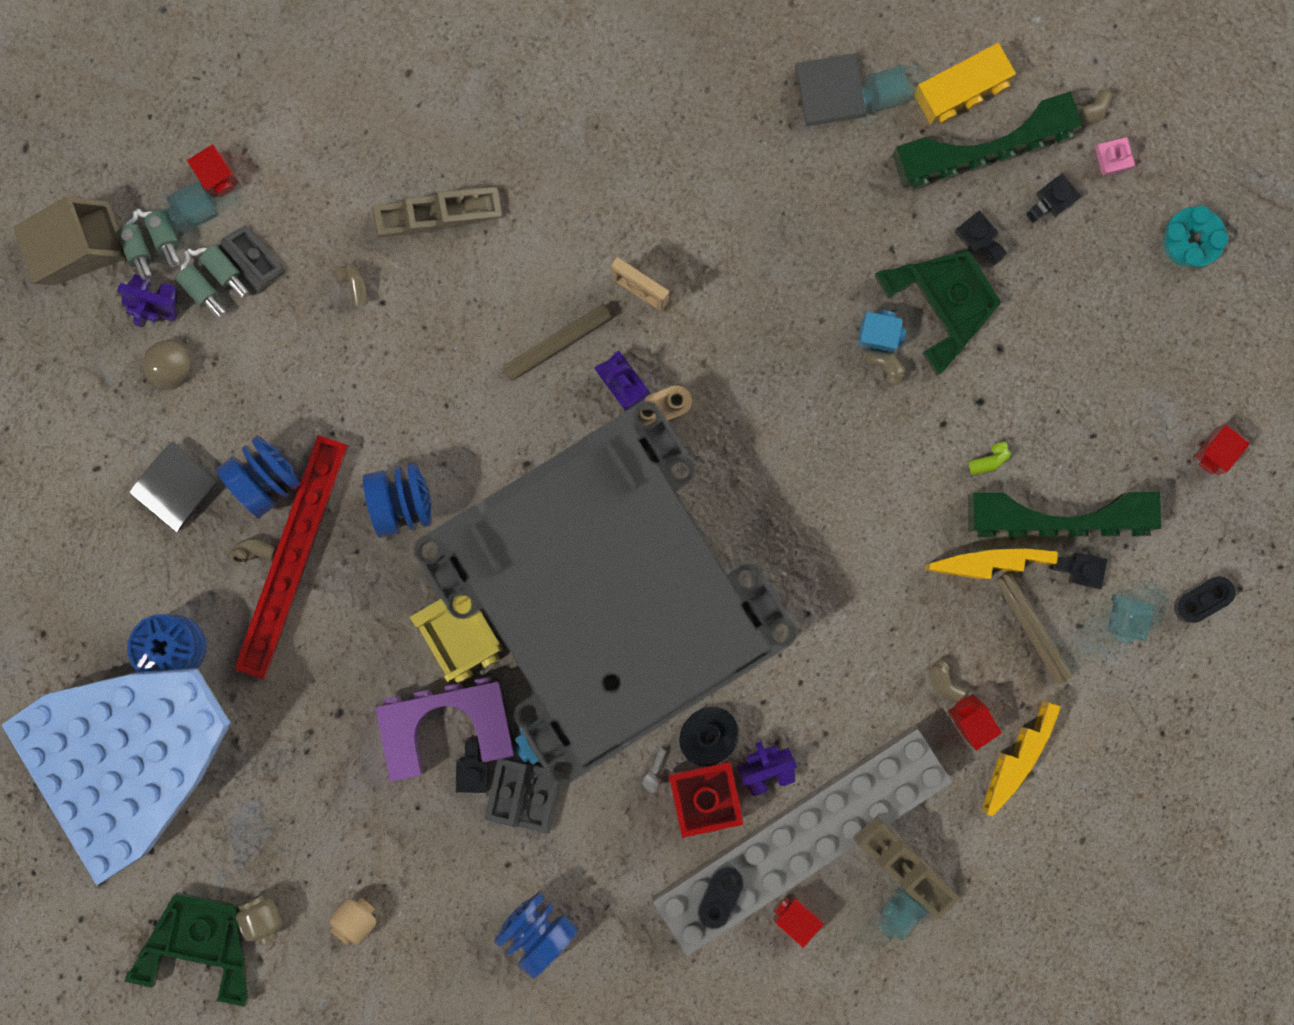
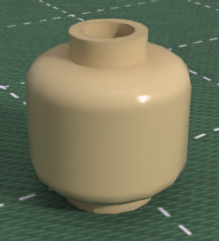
[329,898,377,947]

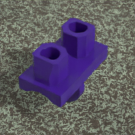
[117,274,178,327]
[594,350,651,411]
[736,741,797,796]

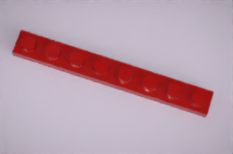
[234,435,349,679]

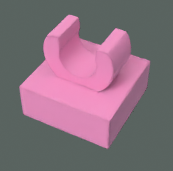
[1095,137,1135,176]

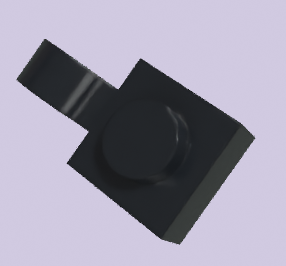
[1026,173,1081,223]
[955,210,1007,266]
[1049,552,1108,589]
[456,738,488,793]

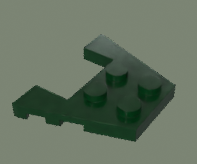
[874,251,1002,376]
[124,892,248,1007]

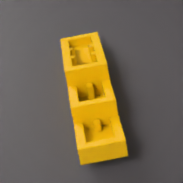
[924,549,1058,580]
[981,701,1061,816]

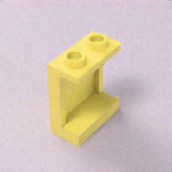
[410,595,504,684]

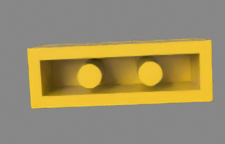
[914,42,1016,125]

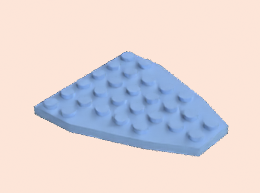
[1,668,231,886]

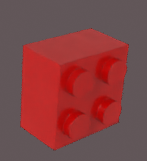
[668,759,744,838]

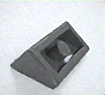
[219,225,285,294]

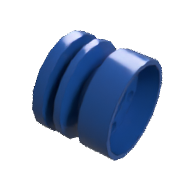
[216,435,301,519]
[363,462,432,538]
[128,615,207,672]
[493,892,578,979]

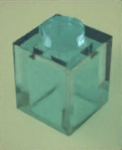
[862,65,912,113]
[166,181,220,231]

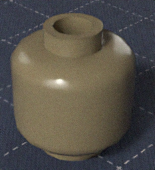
[236,894,283,945]

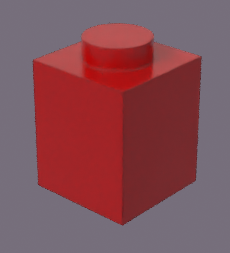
[187,144,239,198]
[1194,424,1250,475]
[948,694,1002,751]
[773,895,824,949]

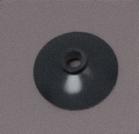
[679,707,739,766]

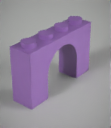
[375,676,516,782]

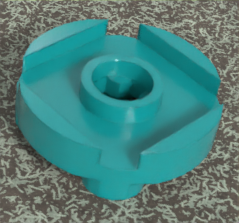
[1163,206,1228,269]

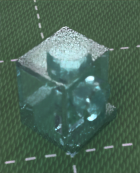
[1107,594,1156,644]
[877,887,927,941]

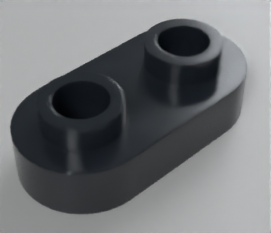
[1174,576,1235,623]
[698,865,744,929]

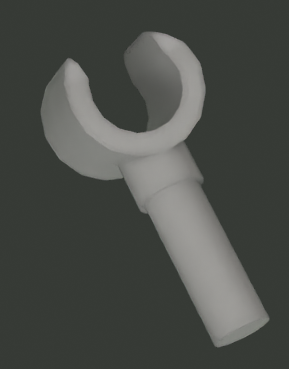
[641,748,667,794]

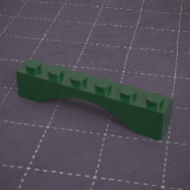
[892,91,1083,190]
[968,492,1161,538]

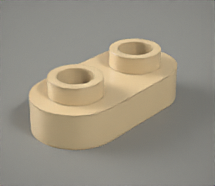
[638,386,692,425]

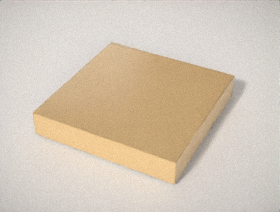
[611,257,670,312]

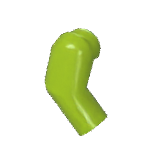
[969,442,1011,476]

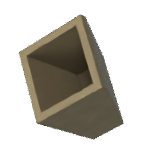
[13,196,126,285]

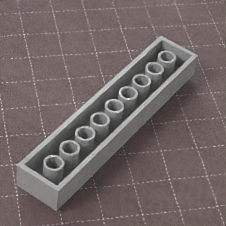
[652,727,952,956]

